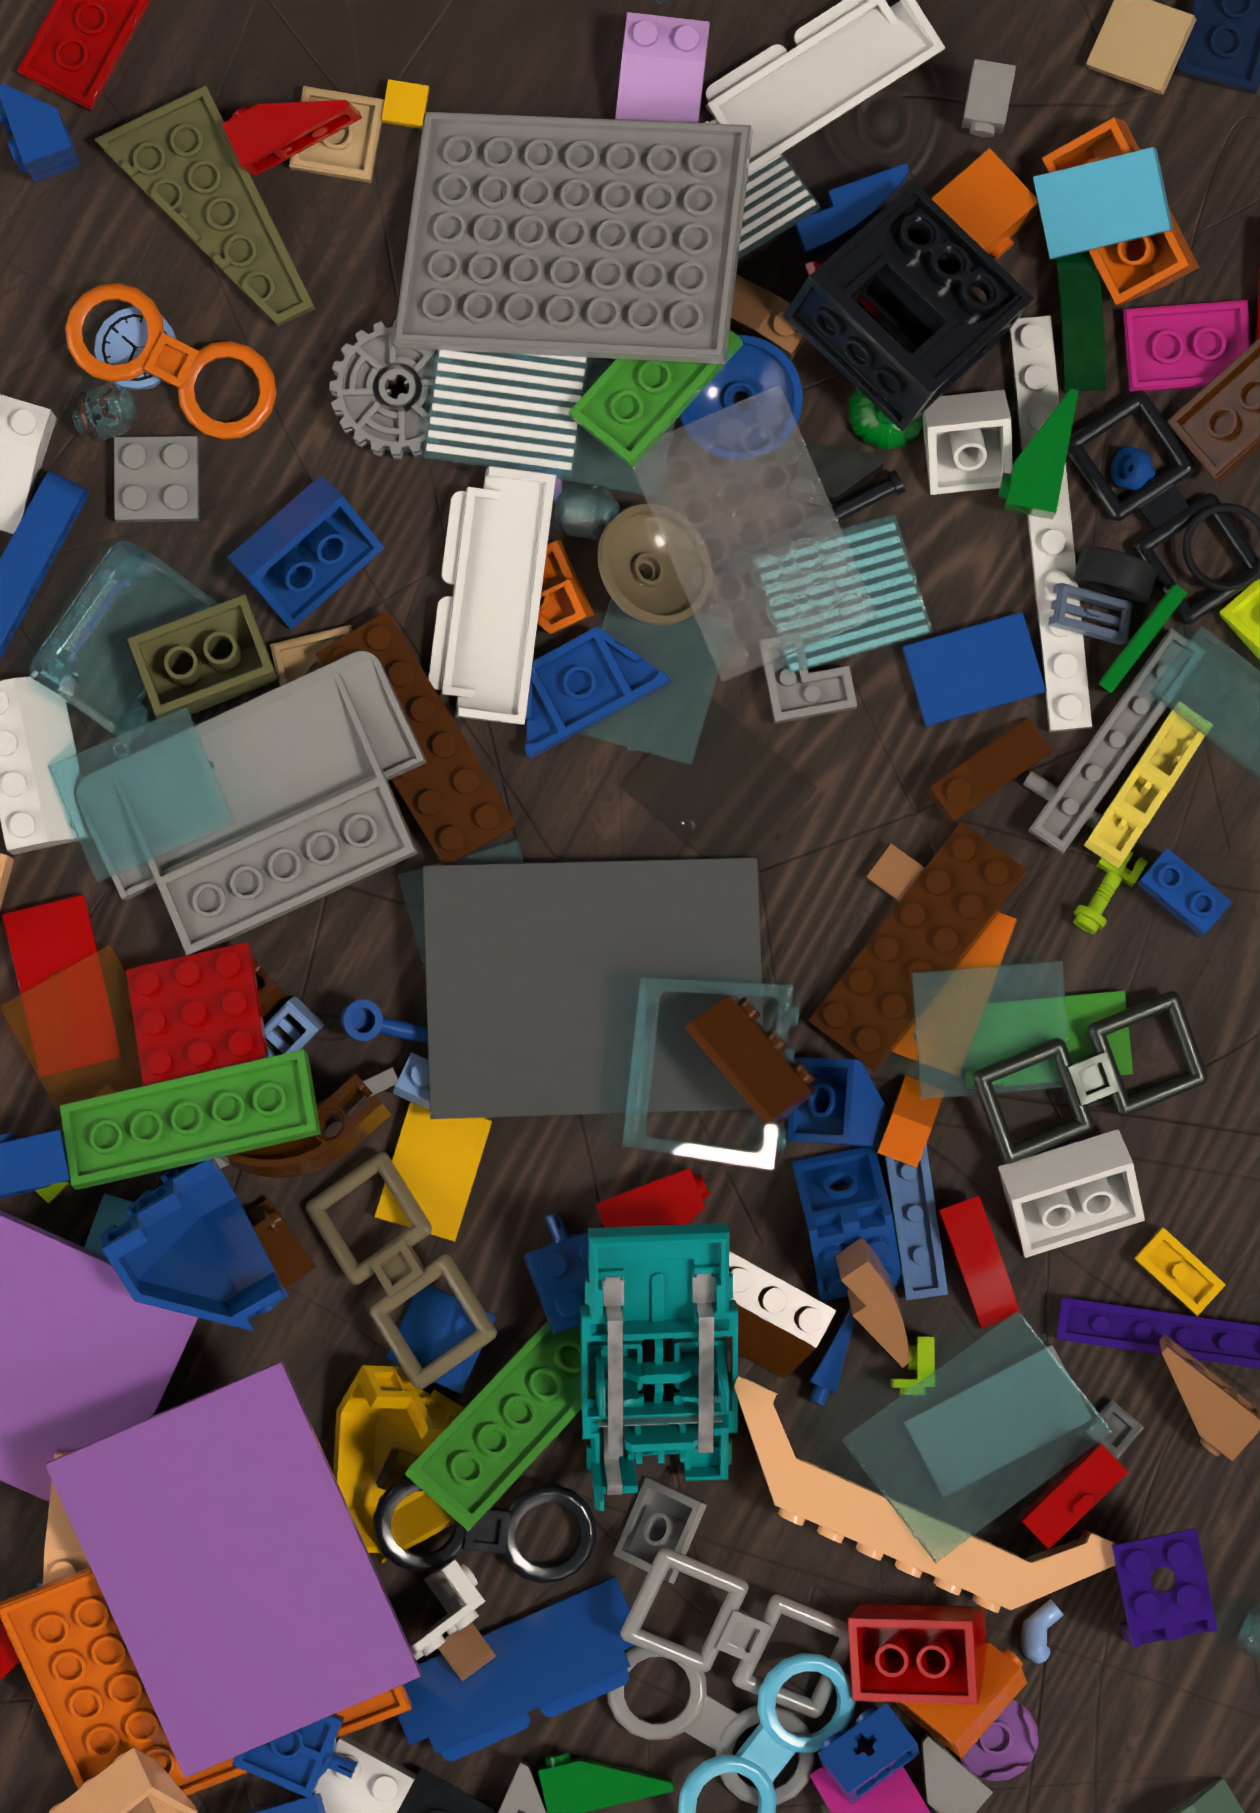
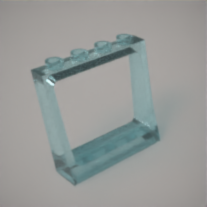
[622,977,800,1169]

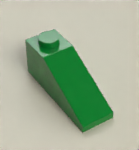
[998,389,1079,519]
[538,1752,674,1813]

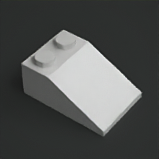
[0,394,57,534]
[314,1735,417,1813]

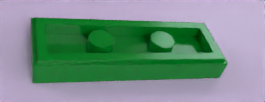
[1099,584,1188,693]

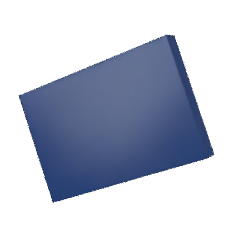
[902,612,1046,728]

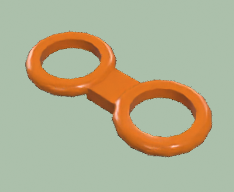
[65,283,277,440]

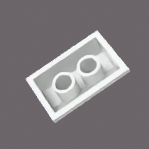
[998,1129,1145,1258]

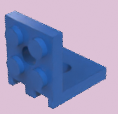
[792,1147,903,1302]

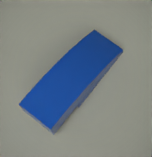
[794,163,909,260]

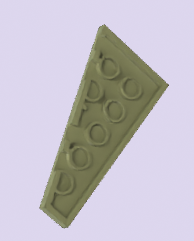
[94,86,315,327]

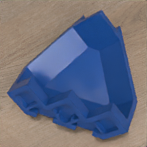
[100,1159,289,1331]

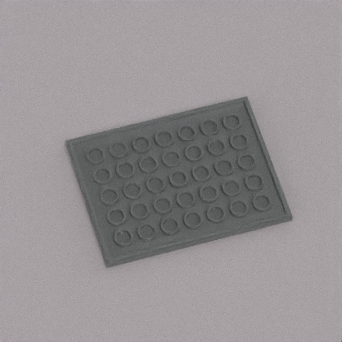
[422,858,763,1119]

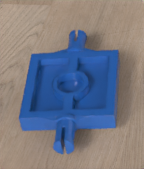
[524,1212,604,1335]
[232,1713,358,1799]

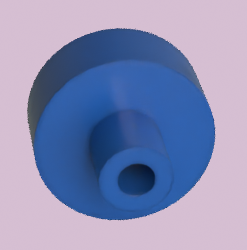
[1111,446,1155,490]

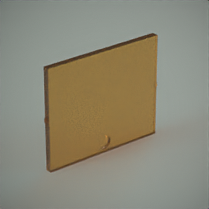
[0,945,143,1116]

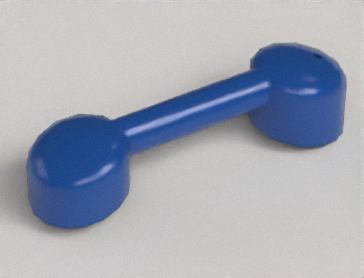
[340,999,428,1044]

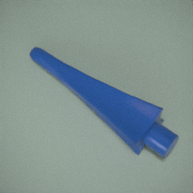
[808,1305,855,1407]

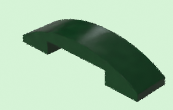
[1054,251,1106,393]

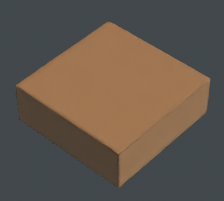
[866,843,925,902]
[438,1622,496,1682]

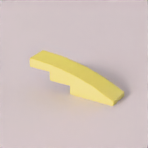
[1083,702,1212,868]

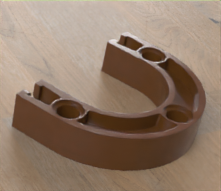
[220,958,392,1178]

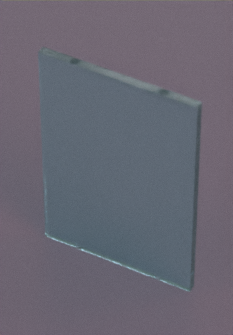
[841,1311,1112,1564]

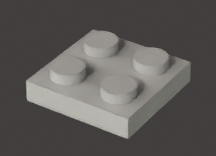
[114,436,199,522]

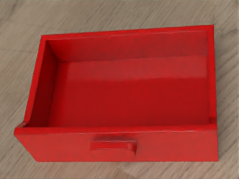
[1016,1442,1129,1549]

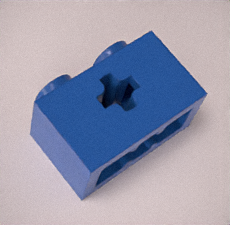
[1136,848,1232,937]
[818,1703,920,1804]

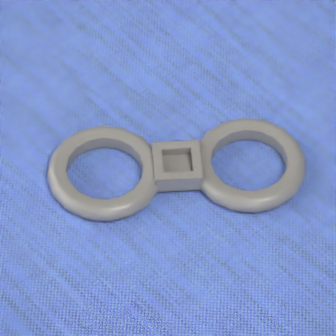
[607,1643,816,1806]

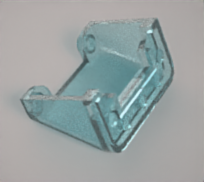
[29,540,219,745]

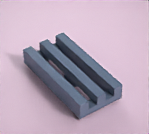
[1048,583,1133,645]

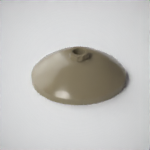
[598,504,713,626]

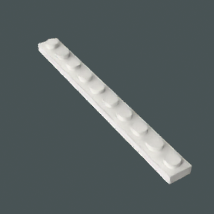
[1009,316,1092,732]

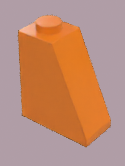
[895,1643,1027,1759]

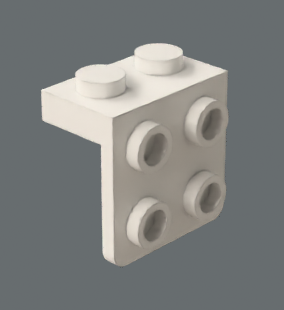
[409,1560,485,1660]

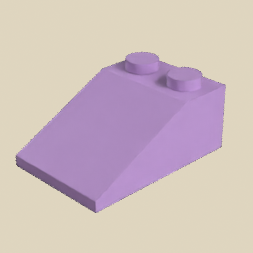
[615,12,710,123]

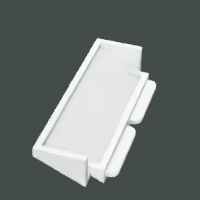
[705,0,945,175]
[428,466,556,725]

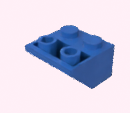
[0,84,81,183]

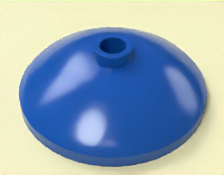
[680,335,803,461]

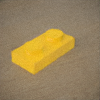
[1133,1227,1226,1316]

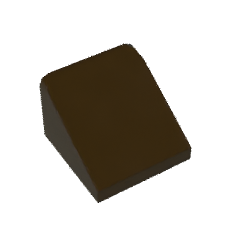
[376,1446,419,1490]

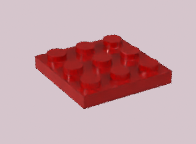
[126,942,269,1086]

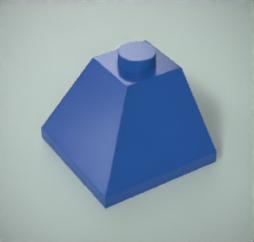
[787,1057,886,1148]

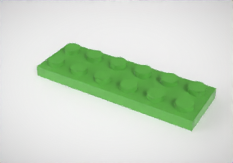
[60,1049,321,1190]
[405,1321,595,1532]

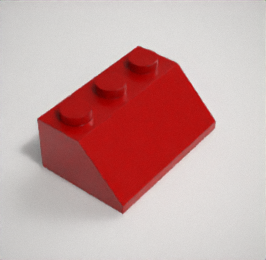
[848,1604,987,1705]

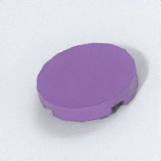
[959,1699,1039,1781]

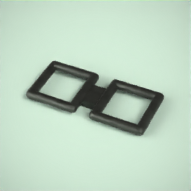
[972,991,1208,1164]

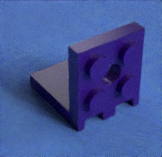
[1111,1528,1218,1648]

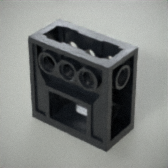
[782,182,1034,432]

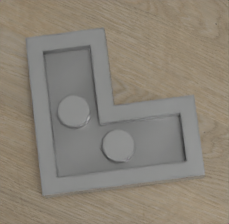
[759,633,857,724]

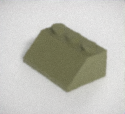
[127,595,279,725]

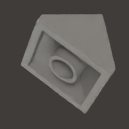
[613,1477,707,1584]

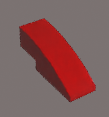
[938,1196,1021,1329]

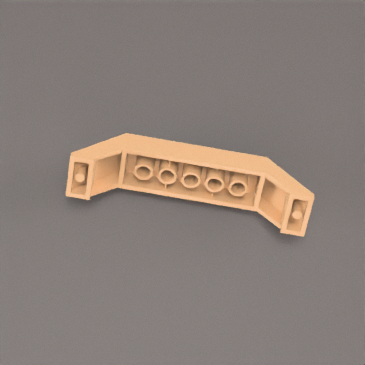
[734,1375,1117,1613]

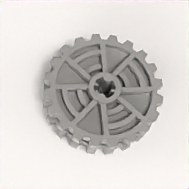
[329,320,467,460]

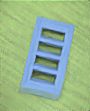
[264,996,324,1057]

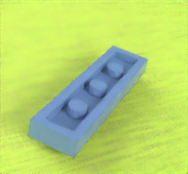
[885,1145,948,1300]

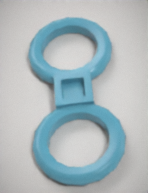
[678,1653,855,1813]

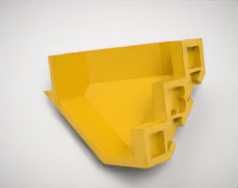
[333,1365,463,1564]

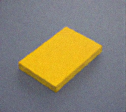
[375,1102,493,1242]

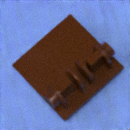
[247,1198,316,1288]

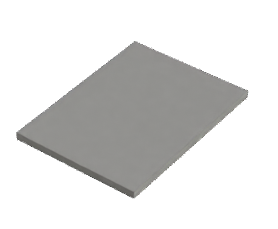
[393,112,753,364]

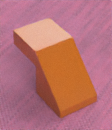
[877,1075,944,1168]

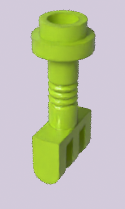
[1073,851,1148,935]

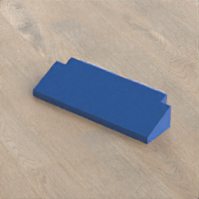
[397,1576,635,1761]

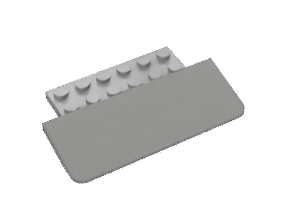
[77,651,427,956]

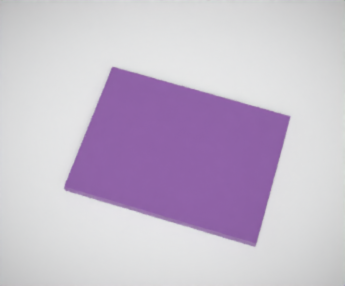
[0,1210,198,1502]
[45,1360,422,1778]

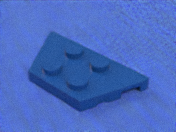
[525,626,672,759]

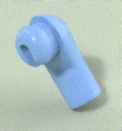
[1021,1599,1064,1664]

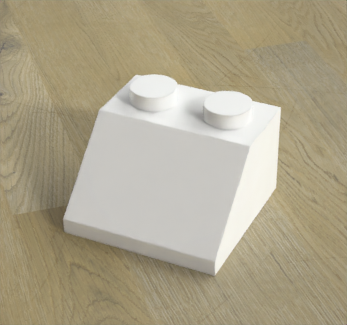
[922,390,1013,495]

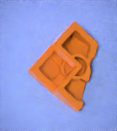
[537,540,595,634]

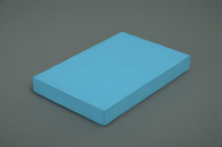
[1033,147,1173,259]

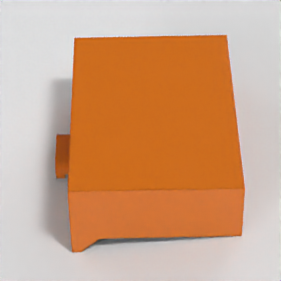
[912,148,1040,272]

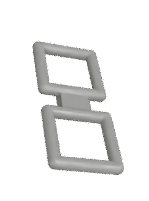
[620,1548,850,1718]

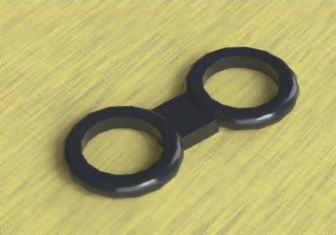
[373,1476,597,1584]

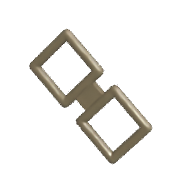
[306,1151,497,1389]

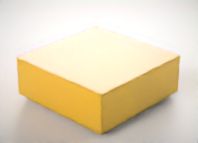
[381,79,430,129]

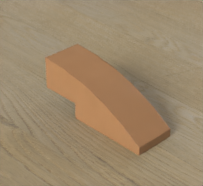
[835,1237,909,1368]

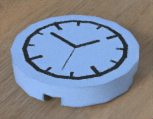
[94,307,176,390]

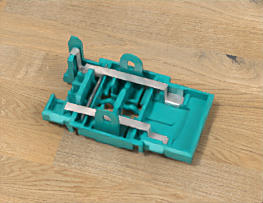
[580,1223,738,1511]

